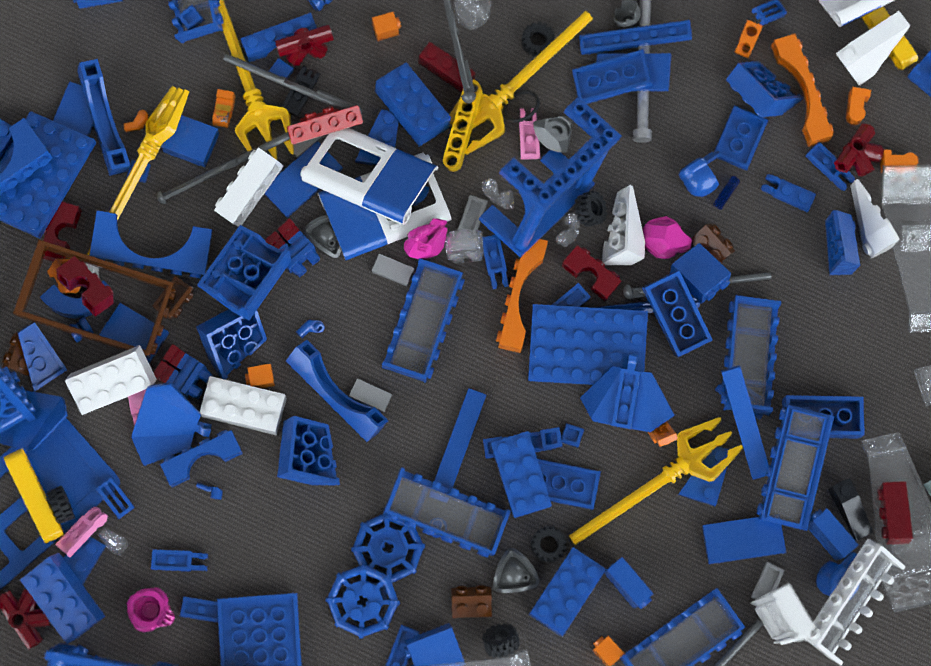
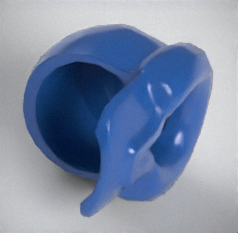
[679,151,721,197]
[816,552,859,599]

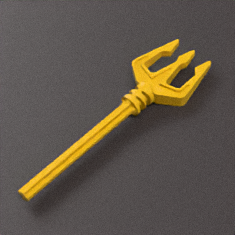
[218,0,294,160]
[449,11,593,155]
[87,86,189,255]
[569,417,743,545]

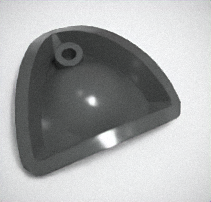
[533,116,573,152]
[303,215,342,258]
[493,548,540,593]

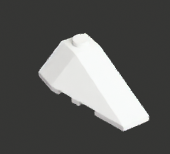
[836,11,910,86]
[851,179,900,259]
[602,185,645,265]

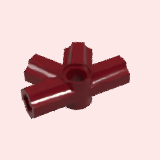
[275,25,334,66]
[834,123,884,177]
[0,589,51,650]

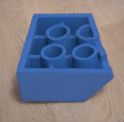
[726,61,804,117]
[825,210,860,275]
[196,309,267,380]
[277,416,340,485]

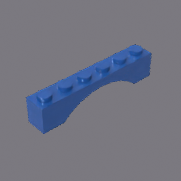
[77,59,130,176]
[286,340,388,442]

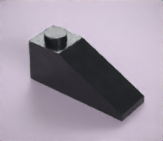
[828,478,873,541]

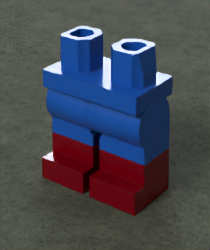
[265,218,320,277]
[153,344,213,399]

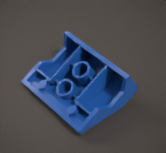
[197,225,291,320]

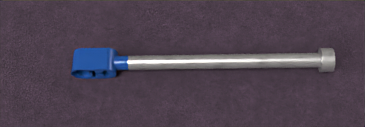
[633,0,652,143]

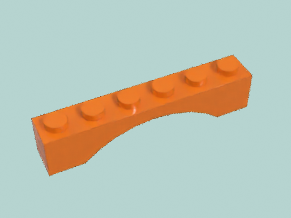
[771,34,834,147]
[496,239,548,353]

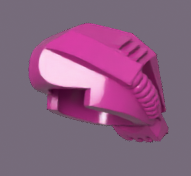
[642,216,692,259]
[404,218,447,259]
[127,587,175,632]

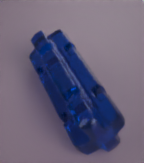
[713,176,740,210]

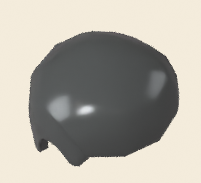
[613,0,641,28]

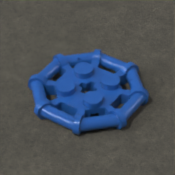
[351,513,425,583]
[326,564,400,638]

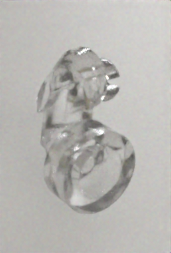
[482,178,514,209]
[555,212,581,247]

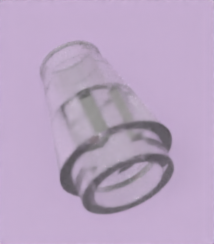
[99,528,128,555]

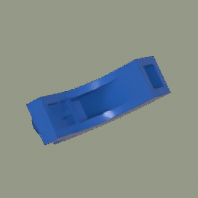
[40,280,109,318]

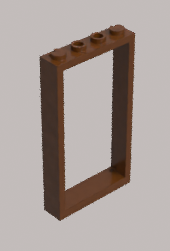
[13,240,176,358]

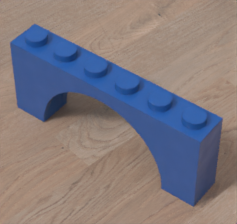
[0,118,54,196]
[89,211,213,279]

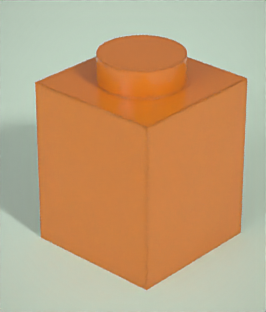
[372,12,401,41]
[245,364,275,388]
[592,636,624,666]

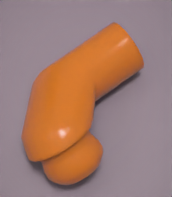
[124,110,149,132]

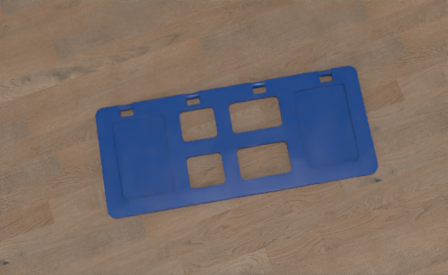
[0,418,120,590]

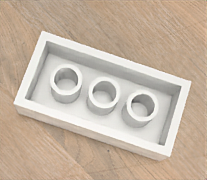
[214,147,284,227]
[65,345,157,415]
[200,376,287,435]

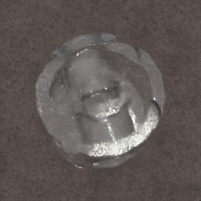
[454,0,491,30]
[445,230,484,263]

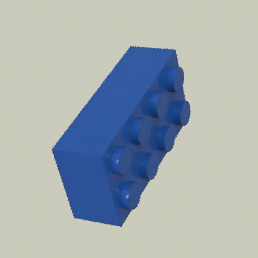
[375,62,451,147]
[642,271,713,357]
[782,395,864,439]
[490,431,552,518]
[529,547,606,637]
[20,553,106,644]

